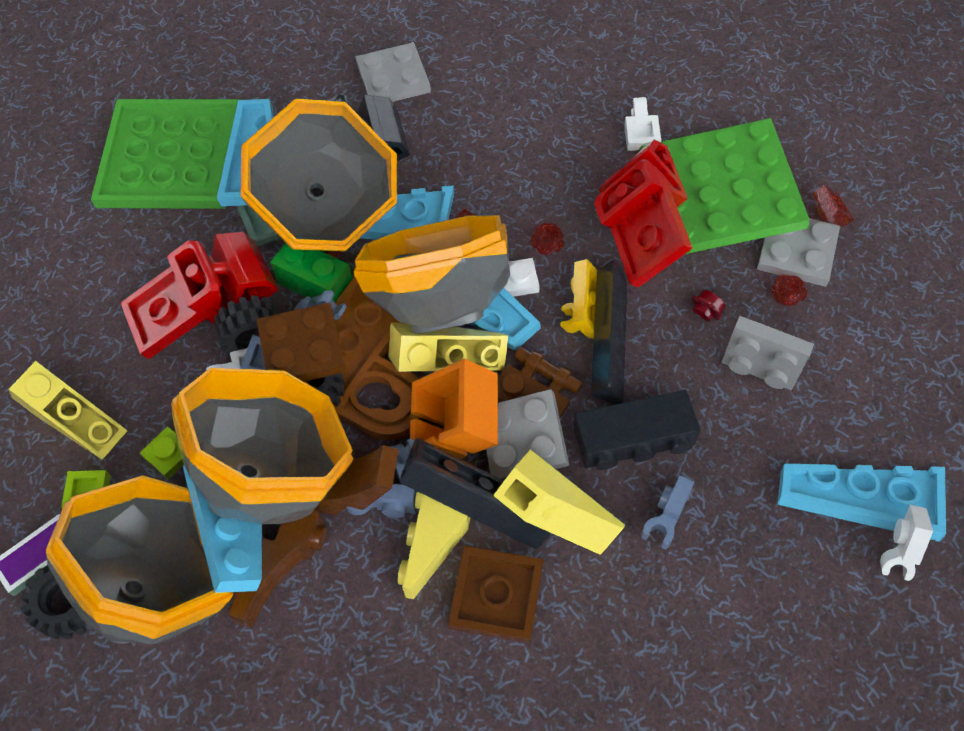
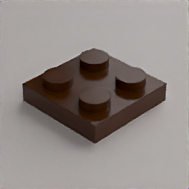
[257,302,346,382]
[448,546,544,644]

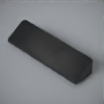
[591,261,627,405]
[400,438,551,549]

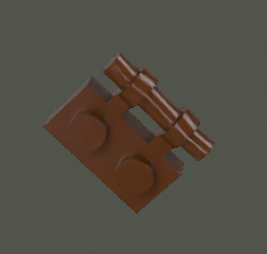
[498,346,584,418]

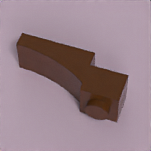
[314,445,399,515]
[228,511,327,629]

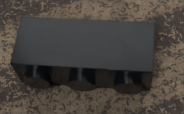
[573,389,700,470]

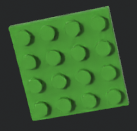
[91,99,241,209]
[641,118,810,254]

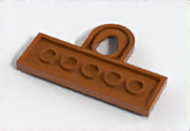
[305,276,424,440]

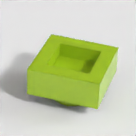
[140,426,184,479]
[61,470,111,509]

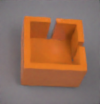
[410,358,498,459]

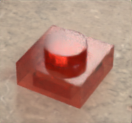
[812,185,854,227]

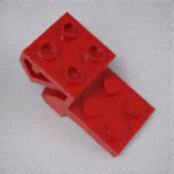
[594,139,693,287]
[121,232,279,359]

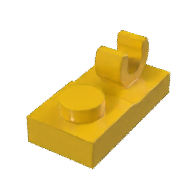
[560,259,597,339]

